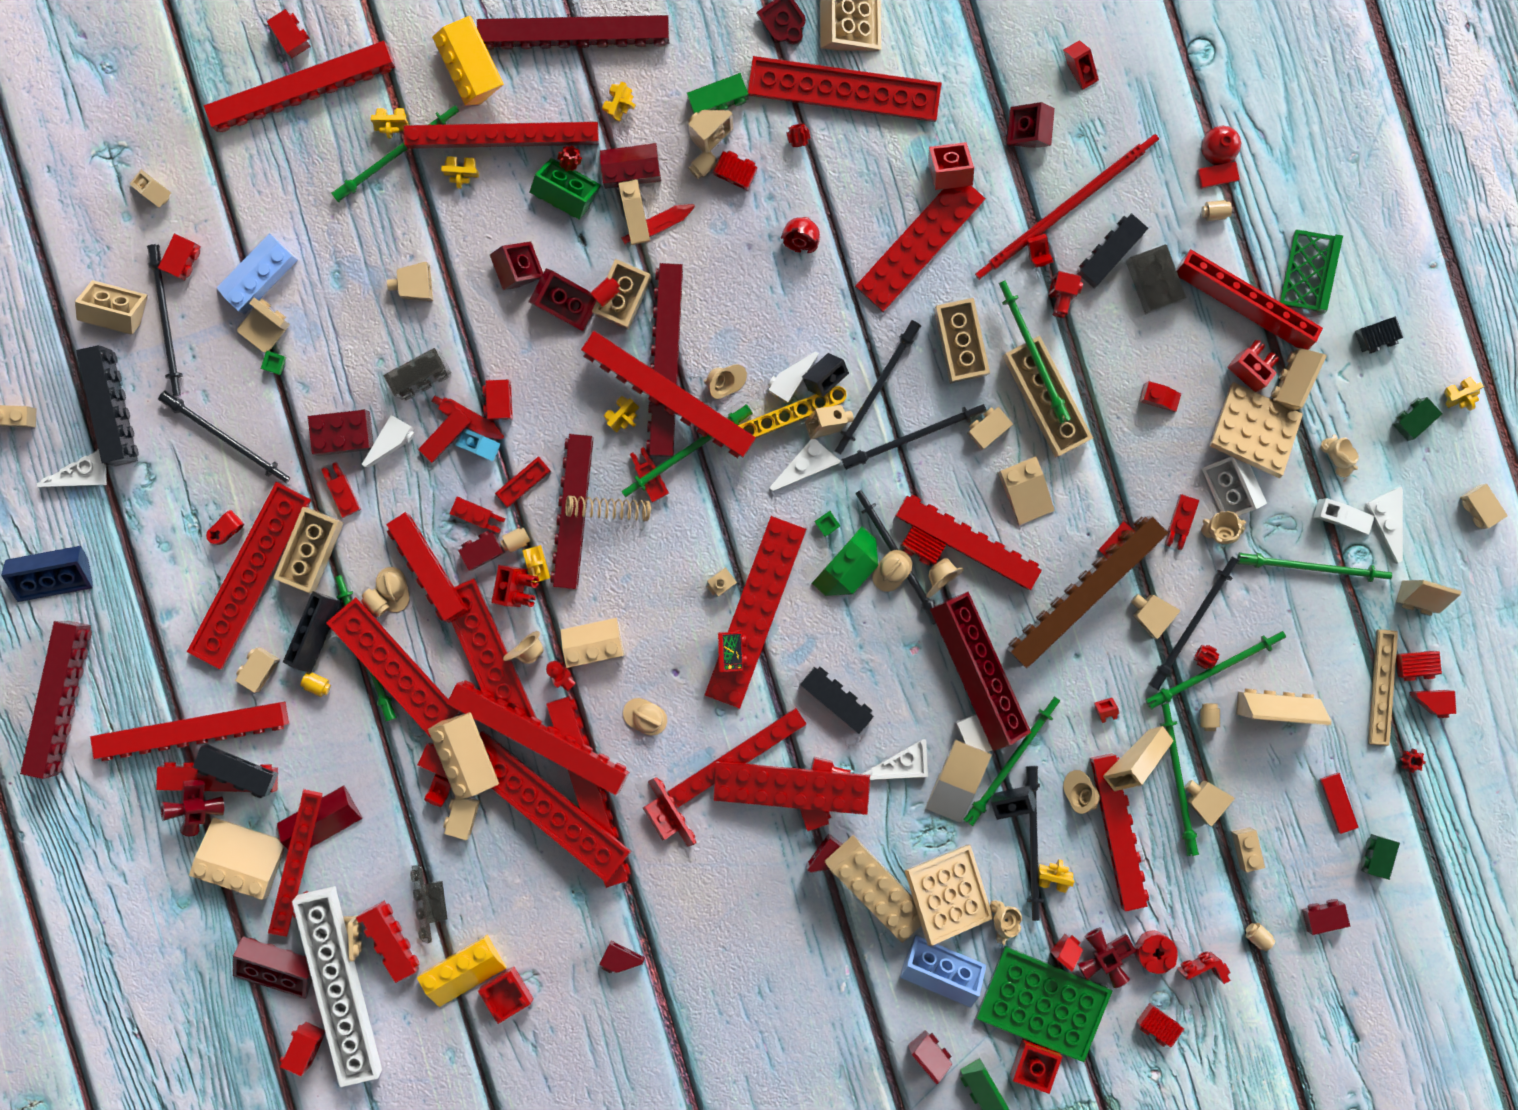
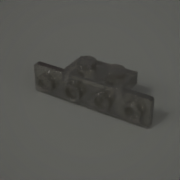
[410,865,448,943]

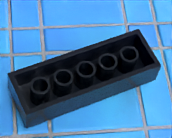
[76,345,139,466]

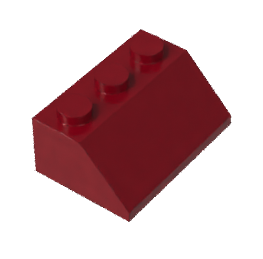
[600,143,661,189]

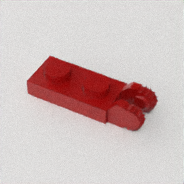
[630,447,670,502]
[321,462,361,518]
[1165,494,1200,550]
[449,496,506,533]

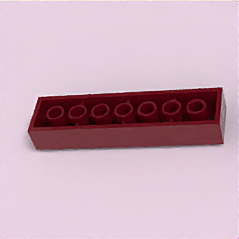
[930,591,1031,751]
[20,620,92,779]

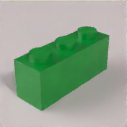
[687,73,749,114]

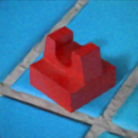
[1094,698,1119,723]

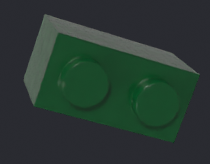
[1392,397,1443,441]
[1360,834,1400,880]

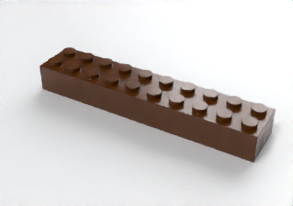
[1007,516,1169,668]

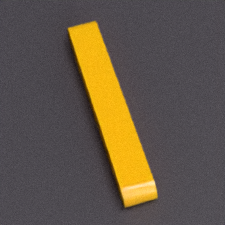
[738,386,847,438]

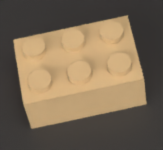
[592,259,652,330]

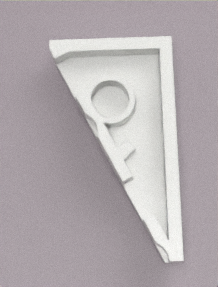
[770,439,841,491]
[37,449,107,488]
[1366,487,1403,563]
[862,739,928,780]

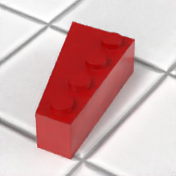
[356,900,420,983]

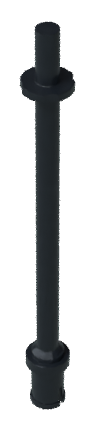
[147,244,183,396]
[835,320,921,455]
[158,390,290,483]
[841,404,986,470]
[855,489,936,625]
[1148,556,1238,690]
[1025,766,1044,921]

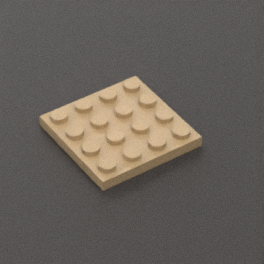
[1209,382,1303,479]
[904,845,993,946]

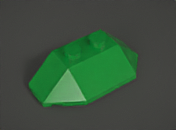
[811,526,878,596]

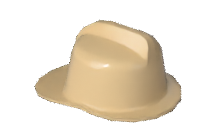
[704,364,747,399]
[872,550,912,592]
[926,558,964,598]
[376,567,410,612]
[503,631,544,664]
[623,698,667,736]
[1063,770,1100,814]

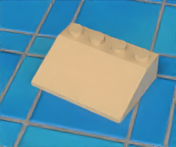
[820,0,881,51]
[1237,688,1332,725]
[189,817,285,900]

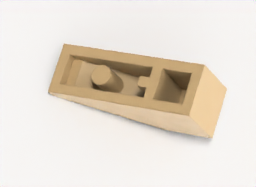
[619,180,650,245]

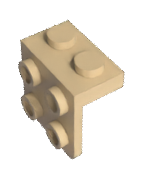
[237,298,290,353]
[343,916,362,962]

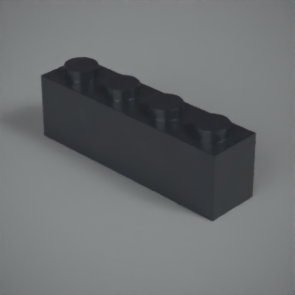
[1077,213,1149,288]
[283,591,341,673]
[800,666,874,734]
[192,744,278,798]

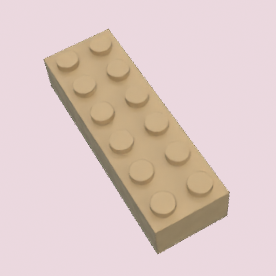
[1002,336,1093,458]
[825,835,922,943]

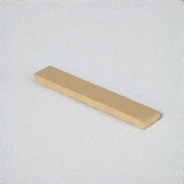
[1368,629,1398,746]

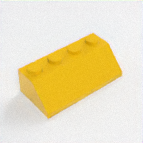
[432,16,504,105]
[417,934,507,1007]

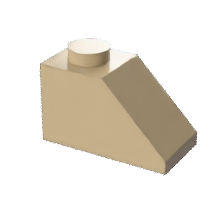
[130,169,171,208]

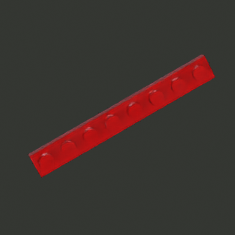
[667,708,807,807]
[268,789,323,937]

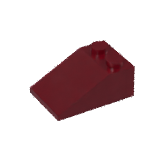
[528,268,596,331]

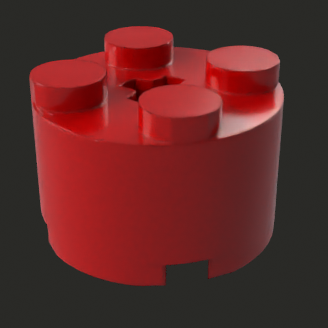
[1134,930,1178,974]

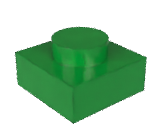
[261,350,287,375]
[814,511,841,537]

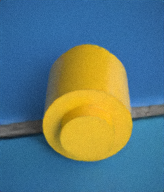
[300,672,331,697]

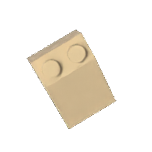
[997,456,1055,525]
[1396,580,1462,616]

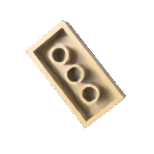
[934,298,990,384]
[273,507,344,593]

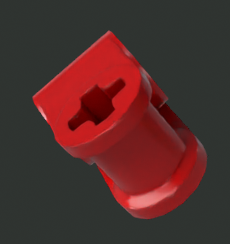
[206,510,245,545]

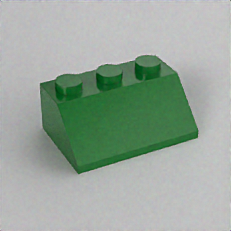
[529,158,601,220]
[960,1058,1010,1110]

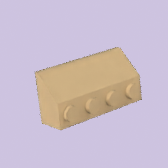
[428,712,499,800]

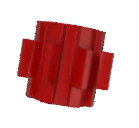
[786,124,811,147]
[557,145,582,171]
[1194,645,1220,669]
[1399,748,1426,773]

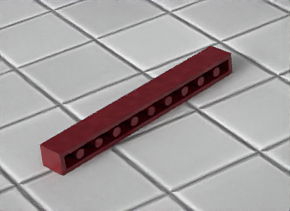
[477,15,670,50]
[646,263,683,457]

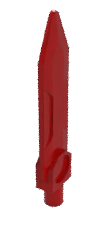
[621,204,695,244]
[431,395,504,439]

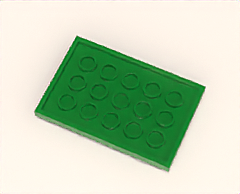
[976,945,1113,1062]

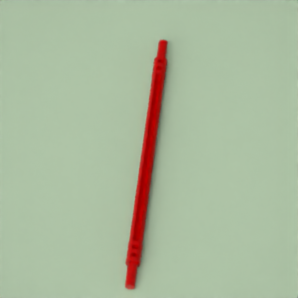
[975,134,1159,280]

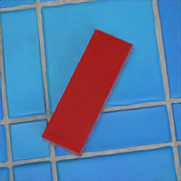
[418,408,472,463]
[495,456,551,508]
[1320,772,1359,834]

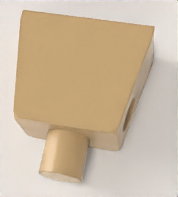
[387,262,433,301]
[805,405,854,440]
[1131,594,1180,639]
[1184,780,1235,827]

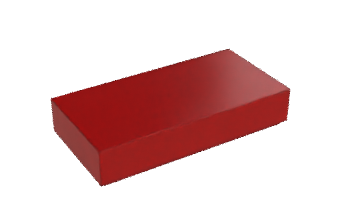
[1197,161,1240,189]

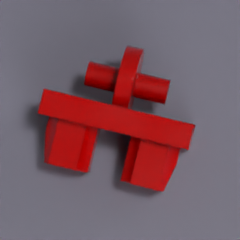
[546,661,576,691]

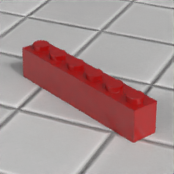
[386,512,469,623]
[156,762,278,793]

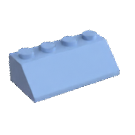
[217,233,298,315]
[900,935,986,1008]

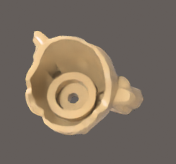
[1320,434,1359,478]
[1201,511,1246,544]
[990,900,1022,945]

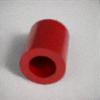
[590,277,620,307]

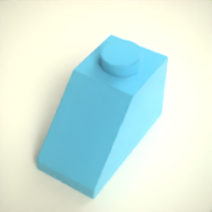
[455,429,500,461]

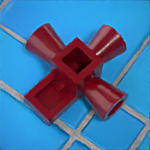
[160,779,224,837]
[1077,927,1137,988]

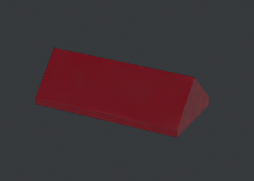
[277,785,363,849]

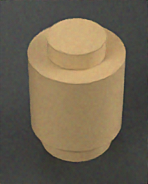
[688,151,717,179]
[1202,200,1232,221]
[500,528,530,553]
[361,588,389,617]
[1200,703,1220,731]
[1246,923,1275,951]

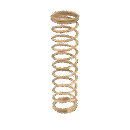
[565,496,651,521]

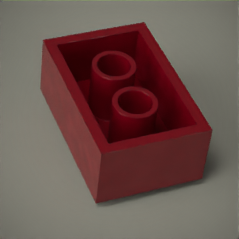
[308,409,374,456]

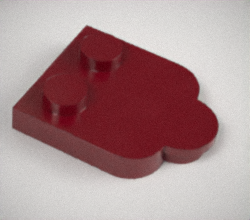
[756,0,806,45]

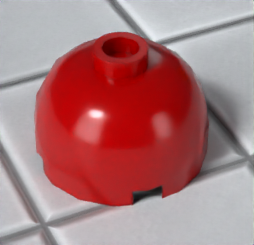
[1202,125,1242,165]
[781,217,820,253]

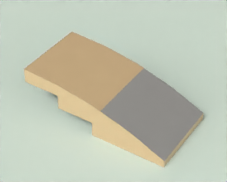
[925,740,992,823]

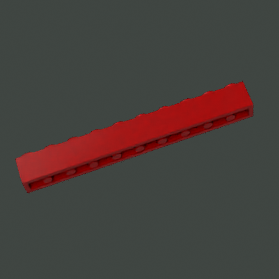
[203,41,396,132]
[404,122,599,149]
[581,331,756,459]
[446,680,630,795]
[546,696,631,888]
[90,701,289,762]

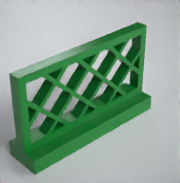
[1280,229,1343,314]

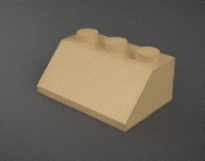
[688,110,733,153]
[75,280,148,334]
[1270,348,1327,411]
[561,618,625,668]

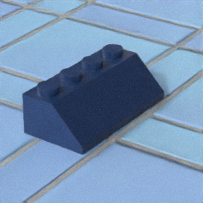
[1,546,93,602]

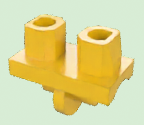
[602,82,636,122]
[371,108,409,139]
[441,156,479,189]
[1444,377,1484,411]
[604,396,640,433]
[522,545,551,583]
[1038,859,1075,893]

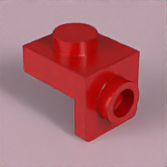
[1027,234,1053,267]
[424,774,451,807]

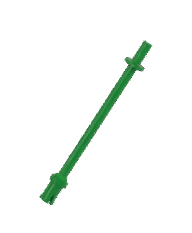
[331,105,459,203]
[999,280,1071,424]
[621,404,753,498]
[1237,552,1392,582]
[334,575,397,722]
[1145,631,1286,710]
[963,696,1060,826]
[1160,703,1199,856]

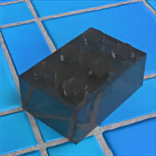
[1126,244,1186,315]
[383,348,452,401]

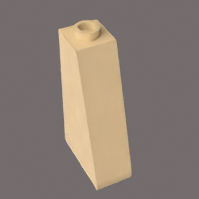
[1103,726,1173,791]

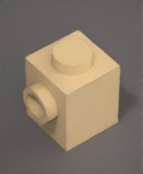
[706,567,737,596]

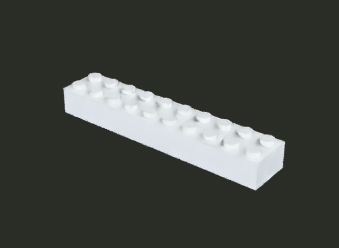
[292,886,382,1087]

